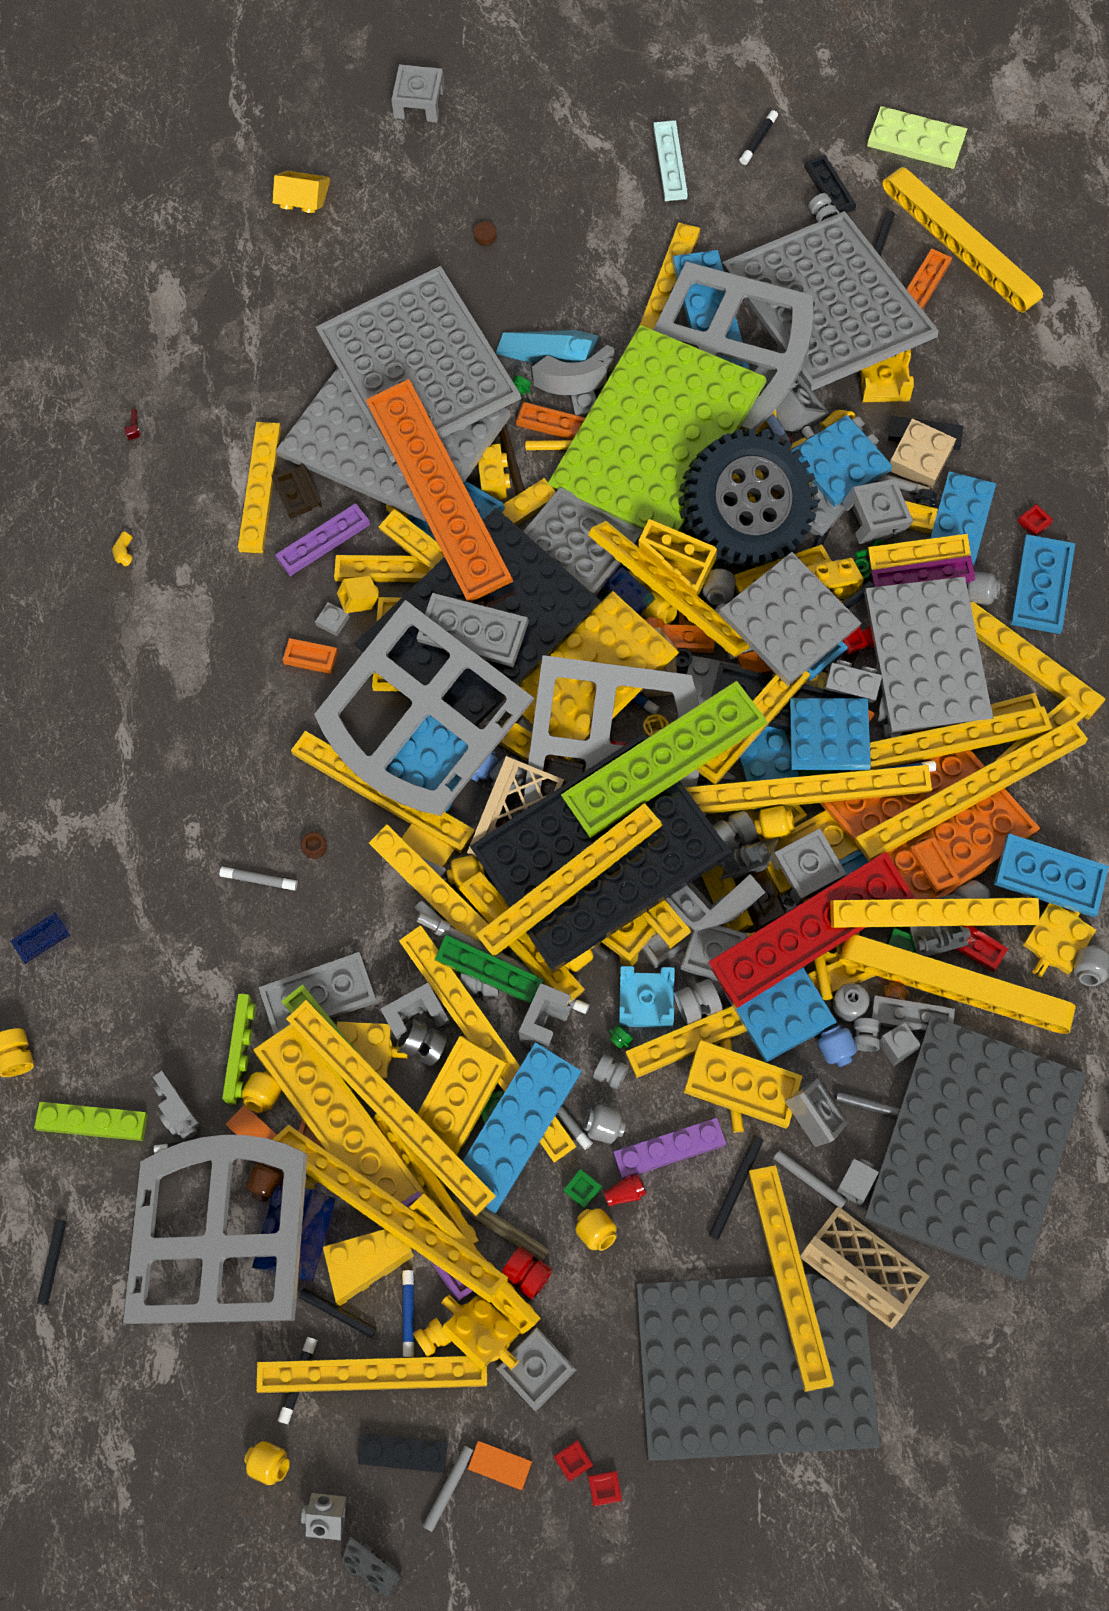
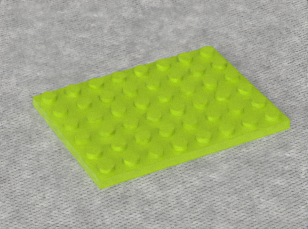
[548,325,767,532]

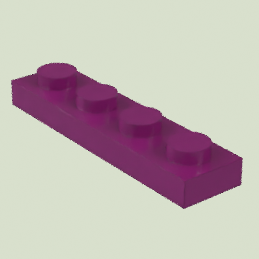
[871,556,975,587]

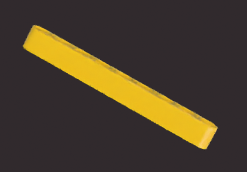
[882,167,1043,313]
[839,935,1076,1034]

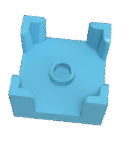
[619,966,675,1028]

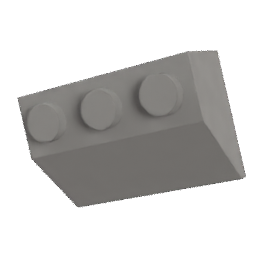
[754,366,830,432]

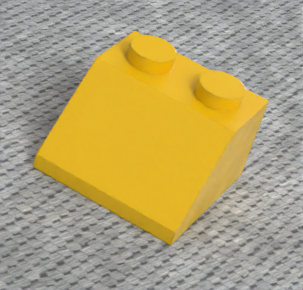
[273,170,330,213]

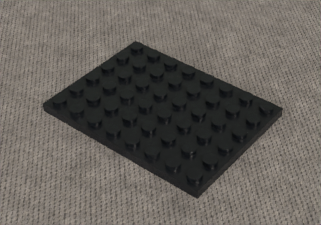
[354,508,601,727]
[470,733,732,973]

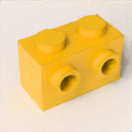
[478,444,511,500]
[807,558,864,600]

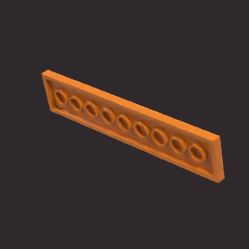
[366,379,513,602]

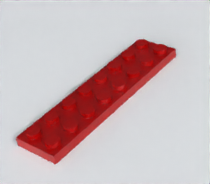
[707,852,914,1009]

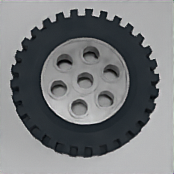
[679,429,818,568]

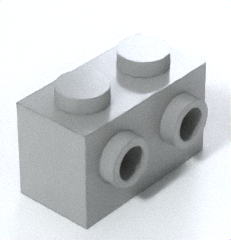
[823,660,882,703]

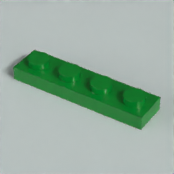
[434,935,544,1005]

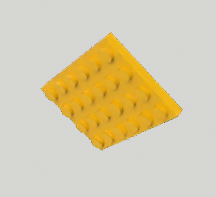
[519,591,679,761]

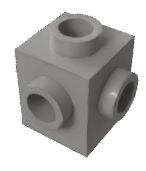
[301,1493,346,1540]

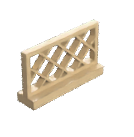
[467,756,564,856]
[800,1206,930,1329]

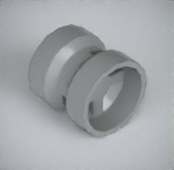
[808,193,839,222]
[853,1018,881,1052]
[593,1054,629,1090]

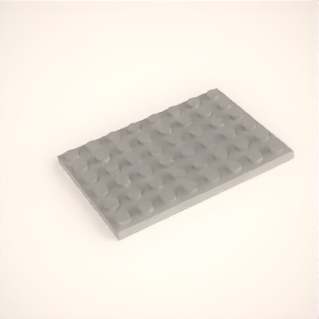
[723,211,939,391]
[316,266,521,463]
[276,368,511,521]

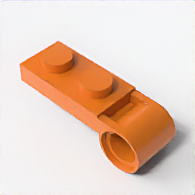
[644,618,714,653]

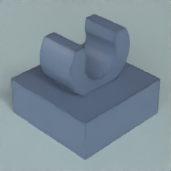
[765,415,791,444]

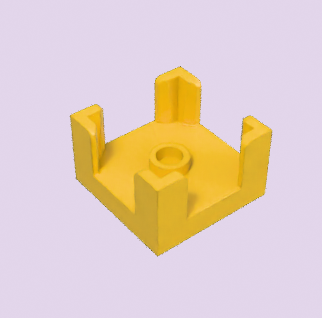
[860,349,914,402]
[598,915,657,967]

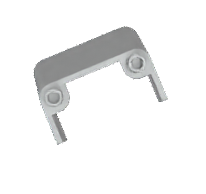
[665,875,765,930]

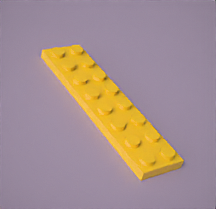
[253,1024,425,1226]

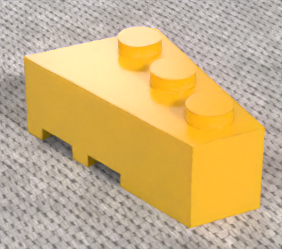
[639,519,717,596]
[323,1229,414,1307]

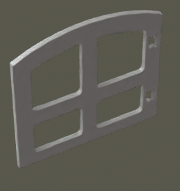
[654,262,814,430]
[314,600,534,816]
[522,655,699,812]
[123,1135,308,1324]

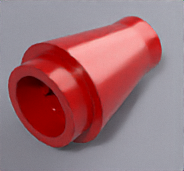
[603,1174,647,1207]

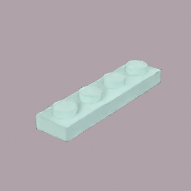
[653,120,687,201]

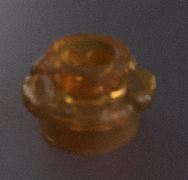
[883,981,909,1000]

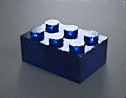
[252,1186,336,1282]

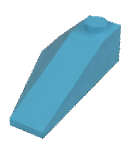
[496,330,599,364]

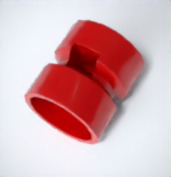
[501,1246,553,1300]

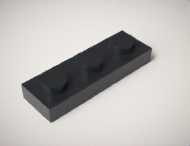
[358,1434,448,1473]

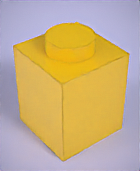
[337,576,379,613]

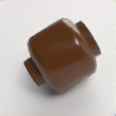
[246,1162,284,1202]

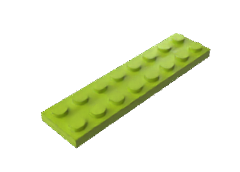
[561,681,767,838]

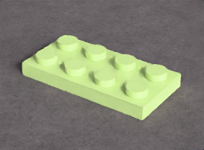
[867,106,967,169]

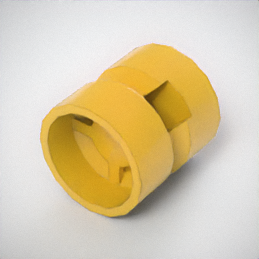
[0,1028,35,1077]

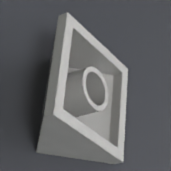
[785,1078,848,1147]

